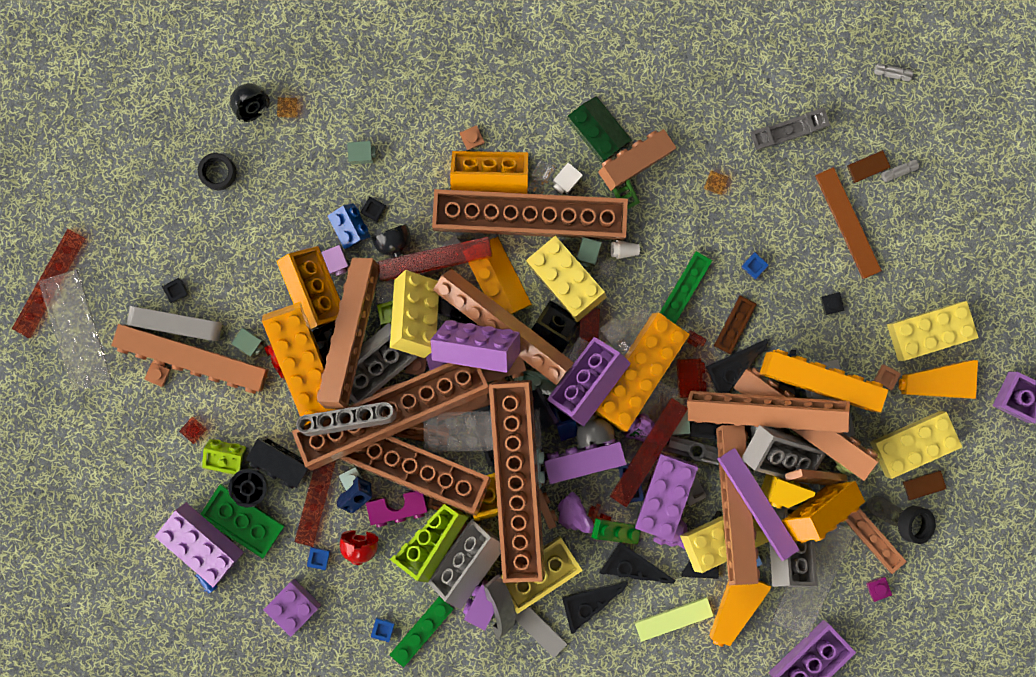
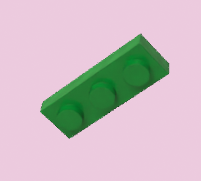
[591,518,641,545]

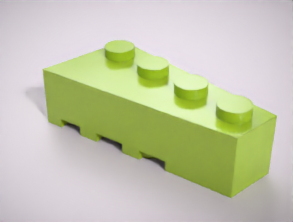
[389,504,468,583]

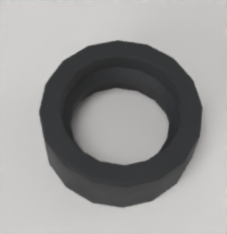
[197,153,237,191]
[898,505,936,544]

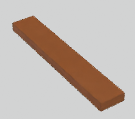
[815,167,882,279]

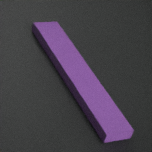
[717,448,799,561]

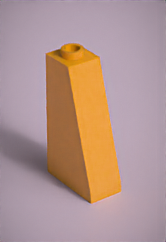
[899,360,978,399]
[709,580,771,647]

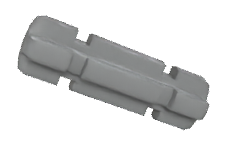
[874,63,913,81]
[881,160,919,182]

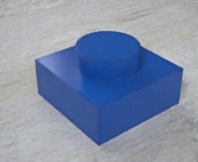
[741,252,768,280]
[307,547,331,570]
[371,617,395,642]

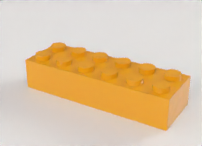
[262,302,339,426]
[594,312,690,432]
[759,349,888,413]

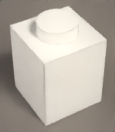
[553,163,583,194]

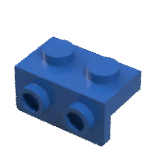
[328,203,371,250]

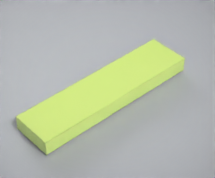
[634,597,713,642]

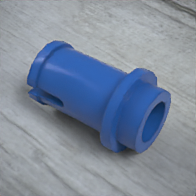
[195,574,218,594]

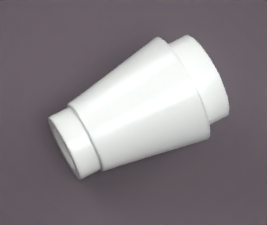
[610,240,640,259]

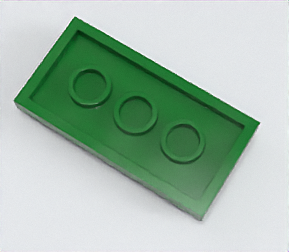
[200,484,285,559]

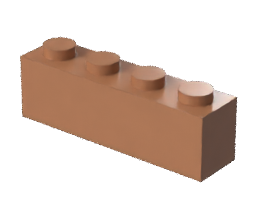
[598,129,676,191]

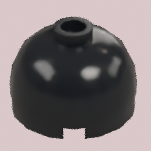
[230,83,270,122]
[371,224,411,258]
[228,468,269,508]

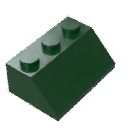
[567,96,632,163]

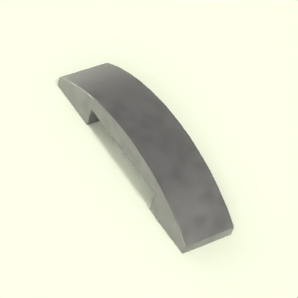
[750,107,830,150]
[484,575,515,640]

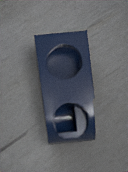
[337,476,372,514]

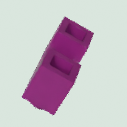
[366,490,428,527]

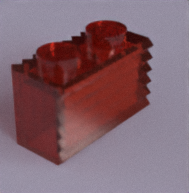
[676,358,706,398]

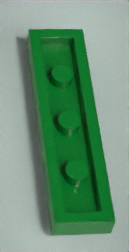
[659,251,713,324]
[389,596,454,668]

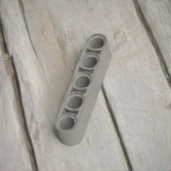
[126,306,222,342]
[296,402,397,436]

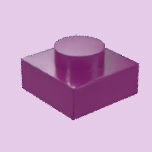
[866,576,892,602]

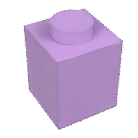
[322,245,349,276]

